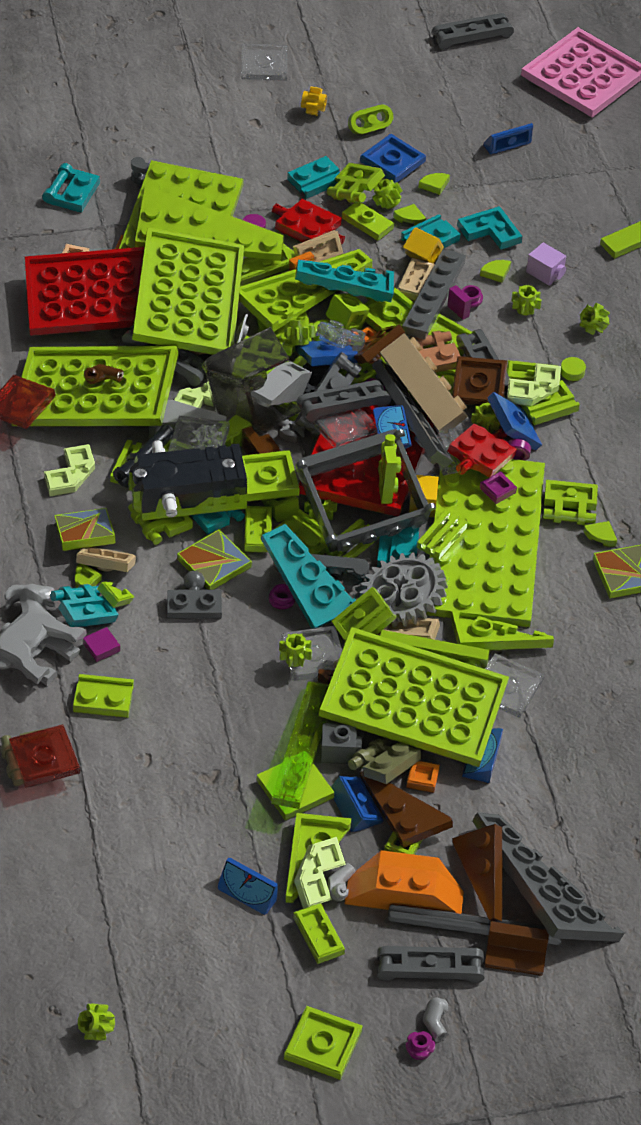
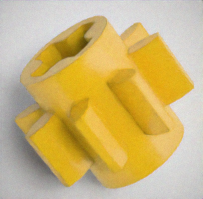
[301,86,327,116]

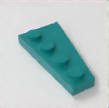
[295,260,394,302]
[260,524,356,631]

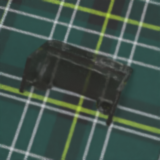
[202,327,301,431]

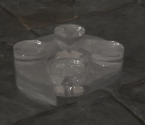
[315,320,366,351]

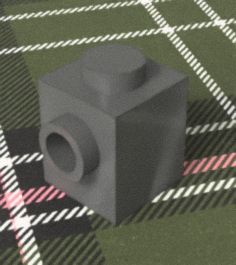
[321,723,362,764]

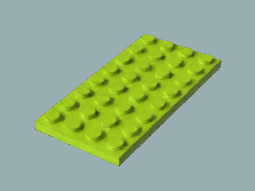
[426,453,545,627]

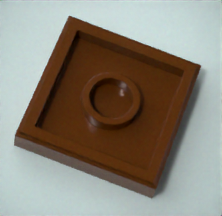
[452,356,507,406]

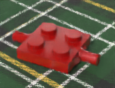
[272,199,345,245]
[447,423,517,478]

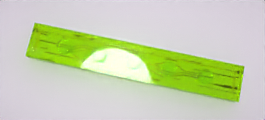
[271,681,329,809]

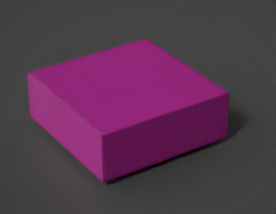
[447,285,472,320]
[480,471,517,504]
[83,627,120,662]

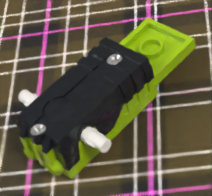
[128,440,299,521]

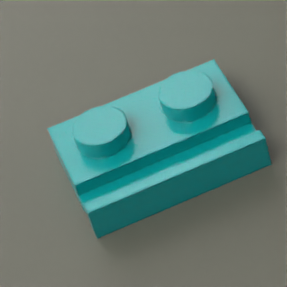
[287,156,340,199]
[401,214,461,249]
[377,527,420,568]

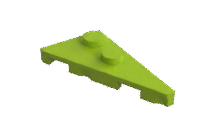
[451,611,554,650]
[286,813,351,903]

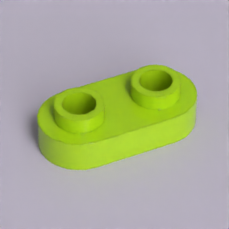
[348,104,393,135]

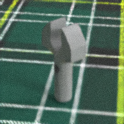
[266,406,305,442]

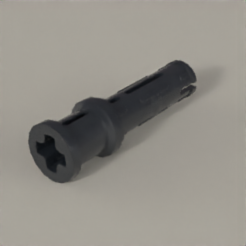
[113,424,176,488]

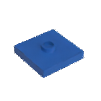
[360,134,426,183]
[295,339,358,367]
[487,392,542,450]

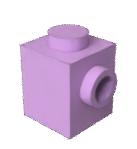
[526,242,566,286]

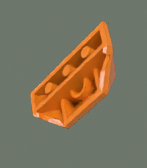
[345,850,464,914]

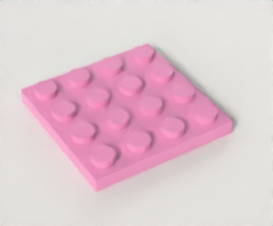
[521,27,641,117]

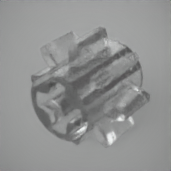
[190,424,224,450]

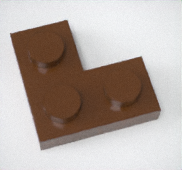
[354,324,405,364]

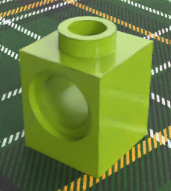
[326,293,370,332]

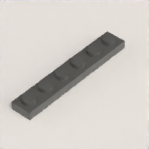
[402,250,466,340]
[372,359,453,468]

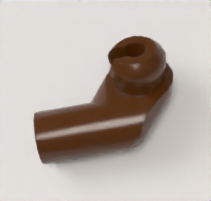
[84,364,124,384]

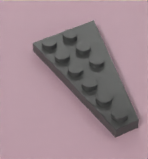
[472,812,625,942]

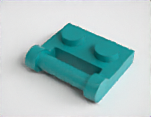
[42,163,100,213]

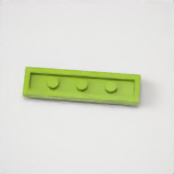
[380,630,489,670]

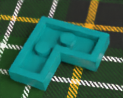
[457,206,523,250]

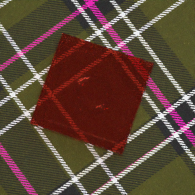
[0,375,56,429]
[9,724,80,788]

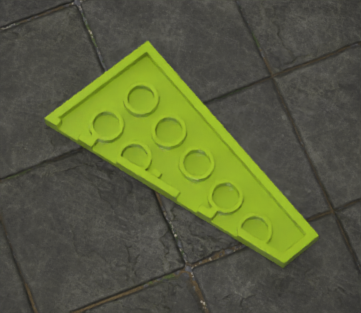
[135,185,284,261]
[239,249,373,332]

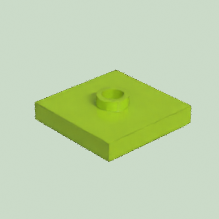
[256,753,335,821]

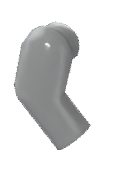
[327,863,356,901]
[423,997,448,1042]

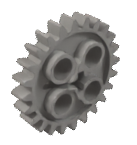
[360,553,448,627]

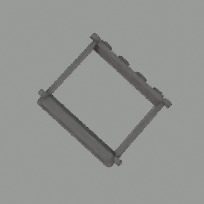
[295,429,436,553]

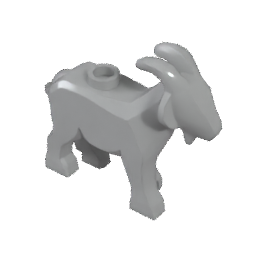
[0,584,87,686]

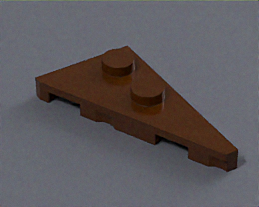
[360,771,453,848]
[452,824,502,922]

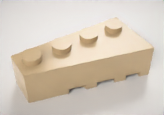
[380,334,468,435]

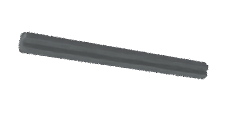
[388,904,562,945]

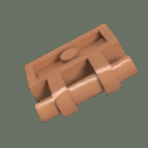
[410,331,460,373]

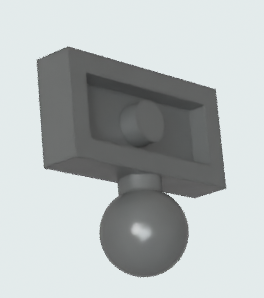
[167,571,222,618]

